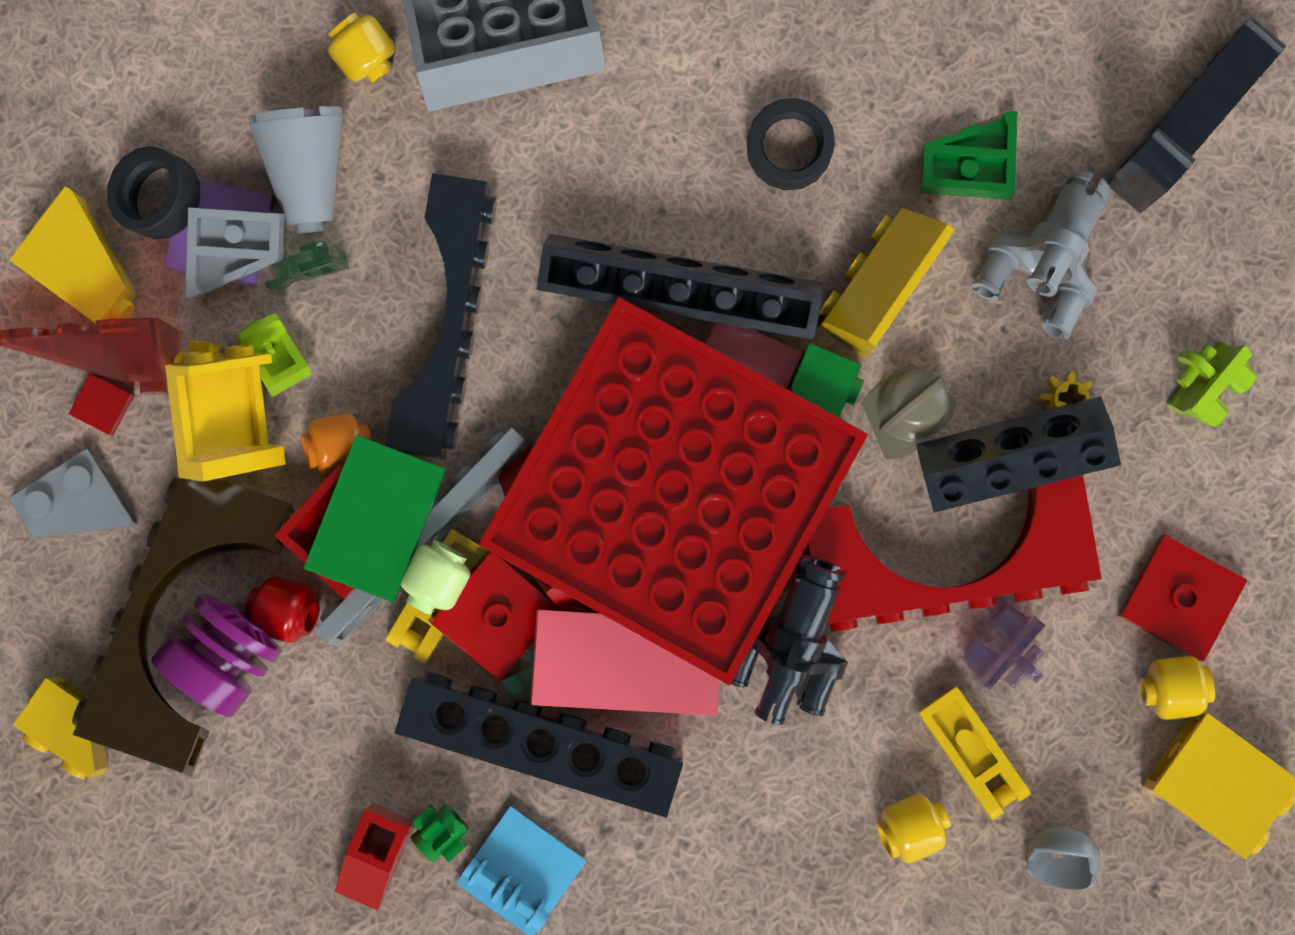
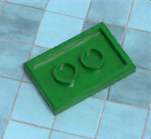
[304,435,446,603]

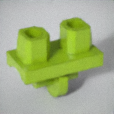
[1167,342,1257,427]

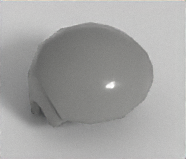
[1027,825,1100,890]

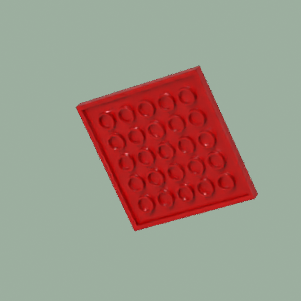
[478,297,868,686]

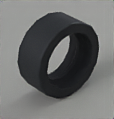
[746,98,835,191]
[107,146,200,240]

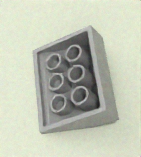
[403,0,607,112]

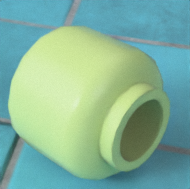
[401,540,471,614]

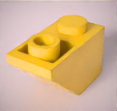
[13,676,108,779]

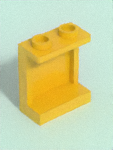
[165,344,286,482]
[1142,713,1295,859]

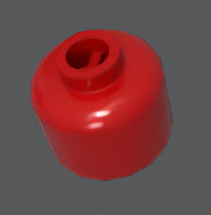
[246,577,320,643]

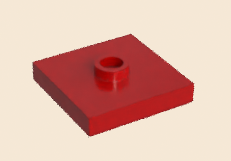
[1118,535,1248,662]
[428,550,560,681]

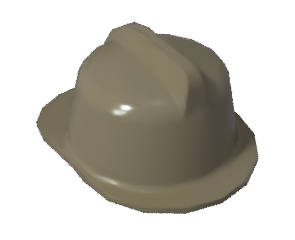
[861,364,956,460]

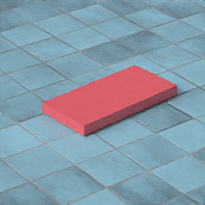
[530,609,720,716]

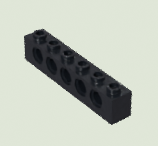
[536,234,823,340]
[394,671,684,818]

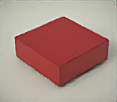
[69,374,134,436]

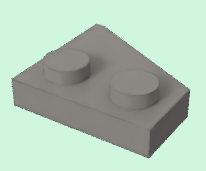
[186,207,285,298]
[8,448,138,538]

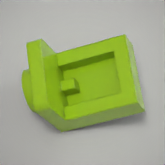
[236,313,312,397]

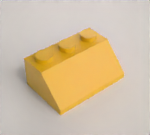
[819,208,956,359]

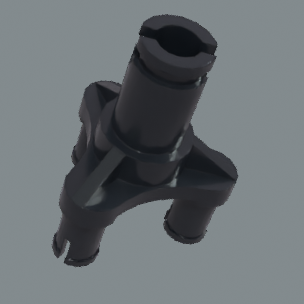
[731,555,848,725]

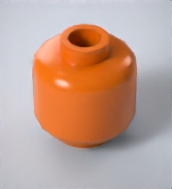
[301,412,372,477]

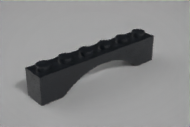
[385,173,497,459]

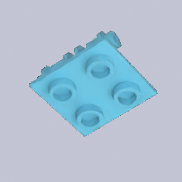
[456,806,587,935]

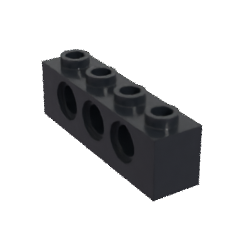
[916,396,1121,513]

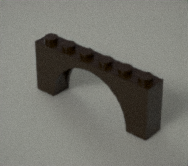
[72,477,295,777]

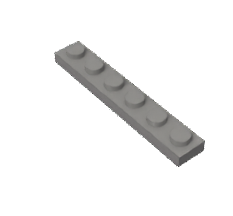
[314,428,530,647]

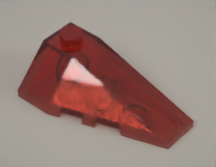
[0,317,182,395]

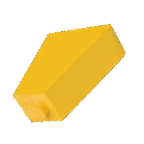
[9,186,137,331]

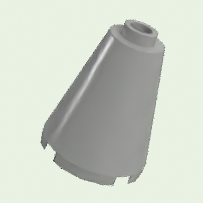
[249,106,343,234]

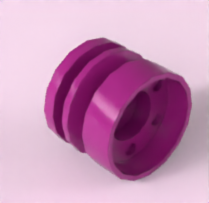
[151,593,282,717]

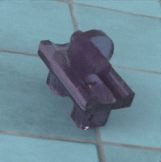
[959,605,1046,690]

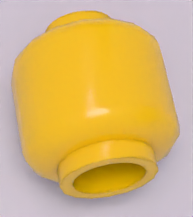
[327,12,396,84]
[1140,656,1215,720]
[876,793,951,863]

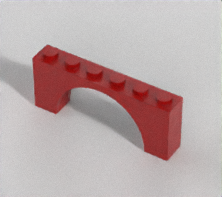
[806,475,1102,632]

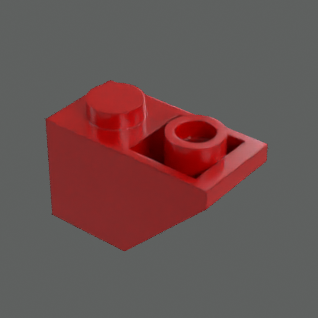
[335,803,415,911]

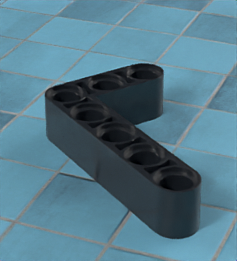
[1107,16,1287,214]

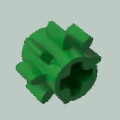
[410,803,469,863]

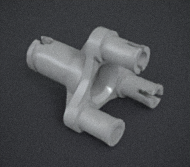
[971,171,1112,340]

